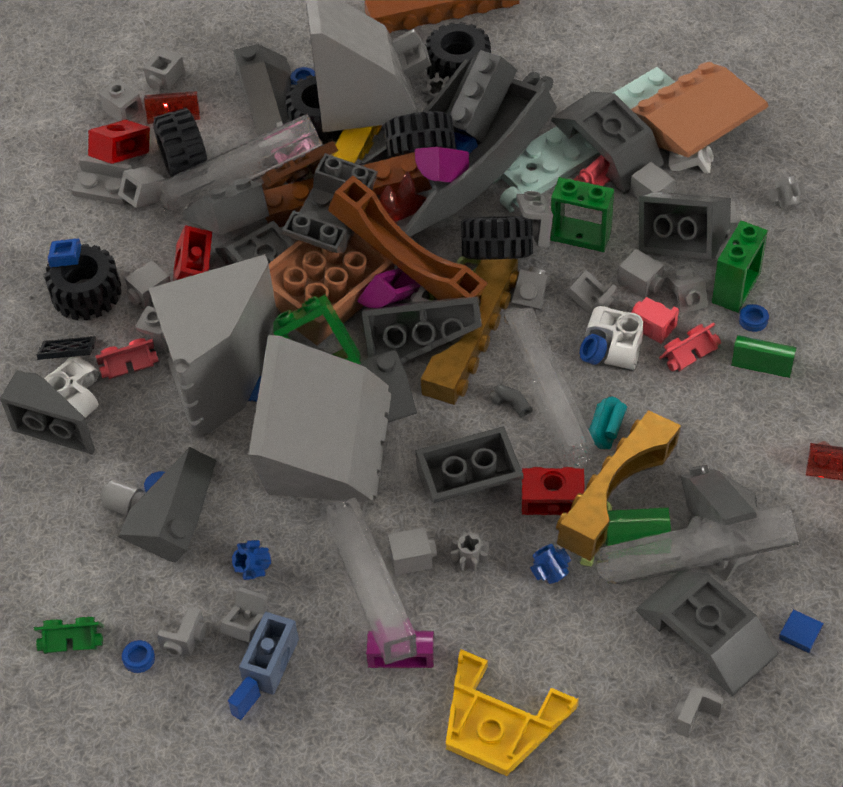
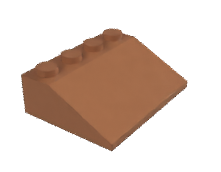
[631,62,769,158]
[269,233,395,346]

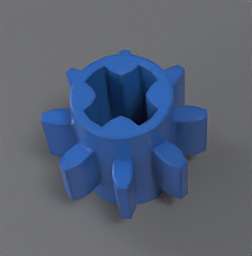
[232,540,271,580]
[530,544,572,584]

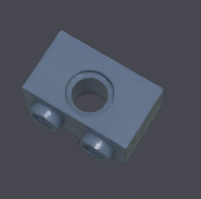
[239,612,299,695]

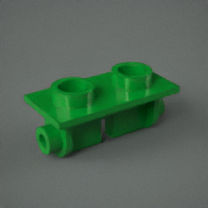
[34,617,104,654]

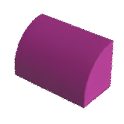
[415,147,469,183]
[357,268,421,308]
[366,631,434,668]

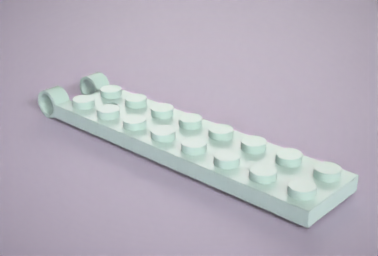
[494,67,675,212]

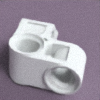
[585,306,643,370]
[44,356,101,418]

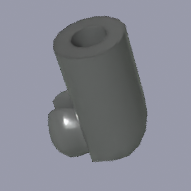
[489,384,533,417]

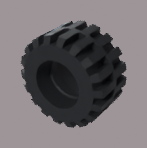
[425,22,491,80]
[286,75,343,144]
[153,108,208,183]
[384,111,456,158]
[461,216,533,260]
[45,244,122,320]

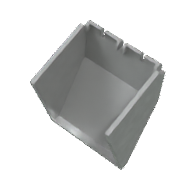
[306,0,418,132]
[148,254,278,437]
[248,335,391,503]

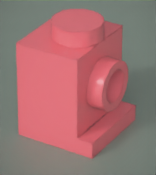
[631,297,679,344]

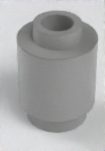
[100,479,145,516]

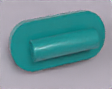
[585,396,627,449]

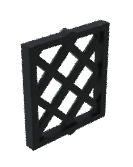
[37,336,96,360]

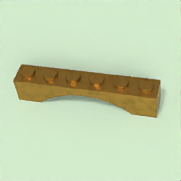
[421,259,519,405]
[556,410,681,561]

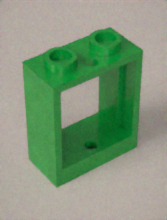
[550,177,614,252]
[712,220,768,313]
[273,294,361,364]

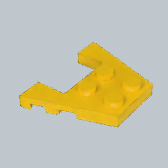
[445,649,579,776]

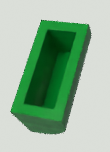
[731,335,797,378]
[606,507,671,558]

